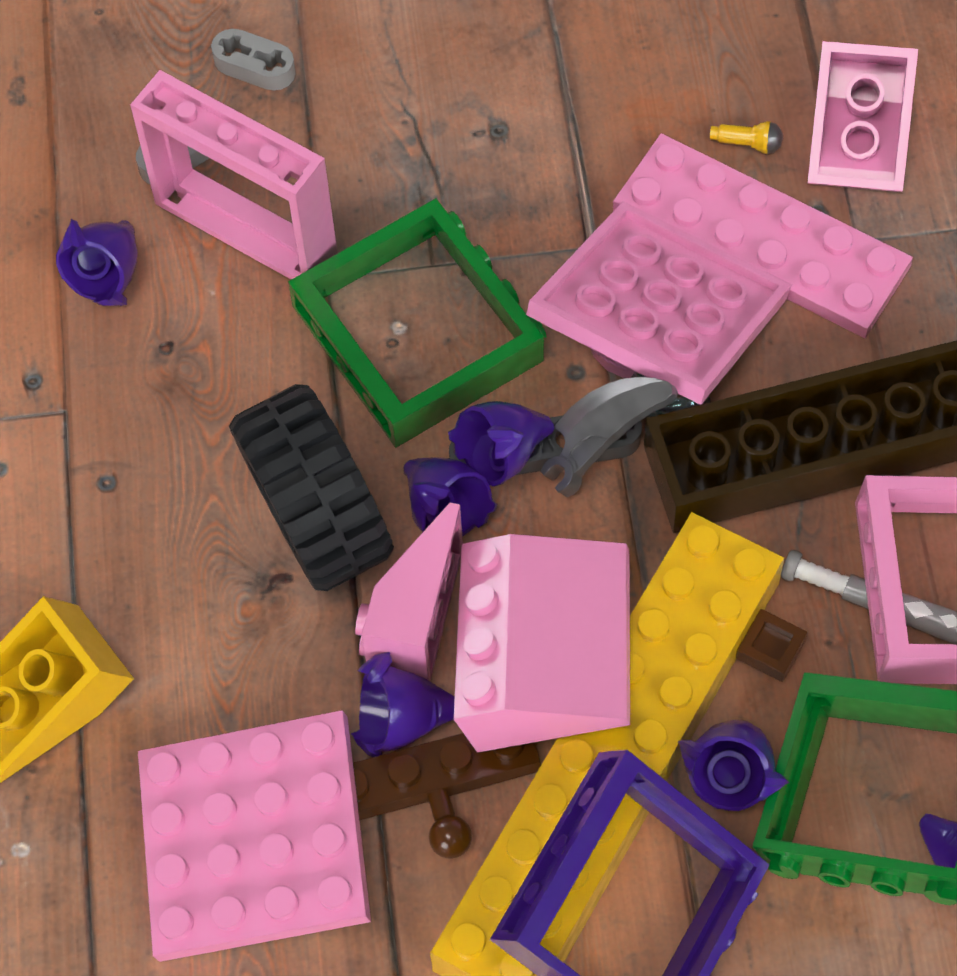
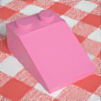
[807,41,918,192]
[355,503,463,681]

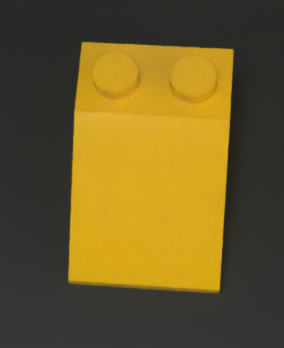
[0,596,134,783]

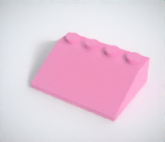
[454,534,630,753]

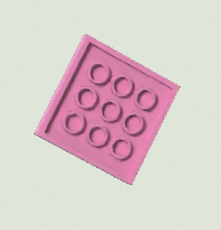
[526,201,792,405]
[138,710,371,962]

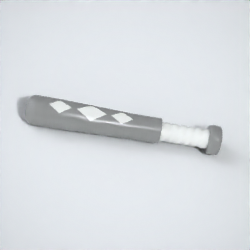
[781,550,957,645]

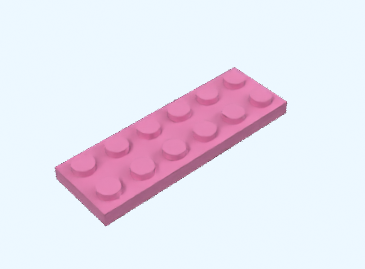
[613,133,913,338]

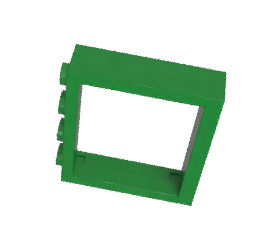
[288,198,547,448]
[752,672,957,905]

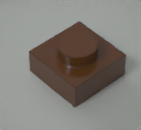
[736,609,808,682]

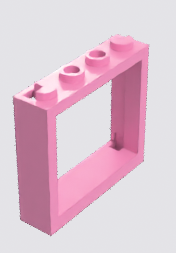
[130,70,338,279]
[855,475,957,684]

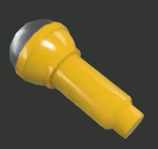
[710,121,783,154]

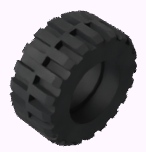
[229,384,394,591]

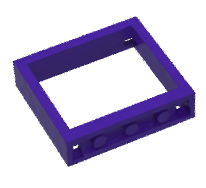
[490,750,770,976]

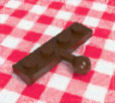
[353,733,541,859]

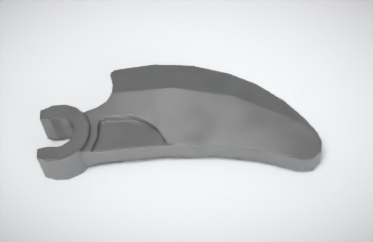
[540,377,678,497]

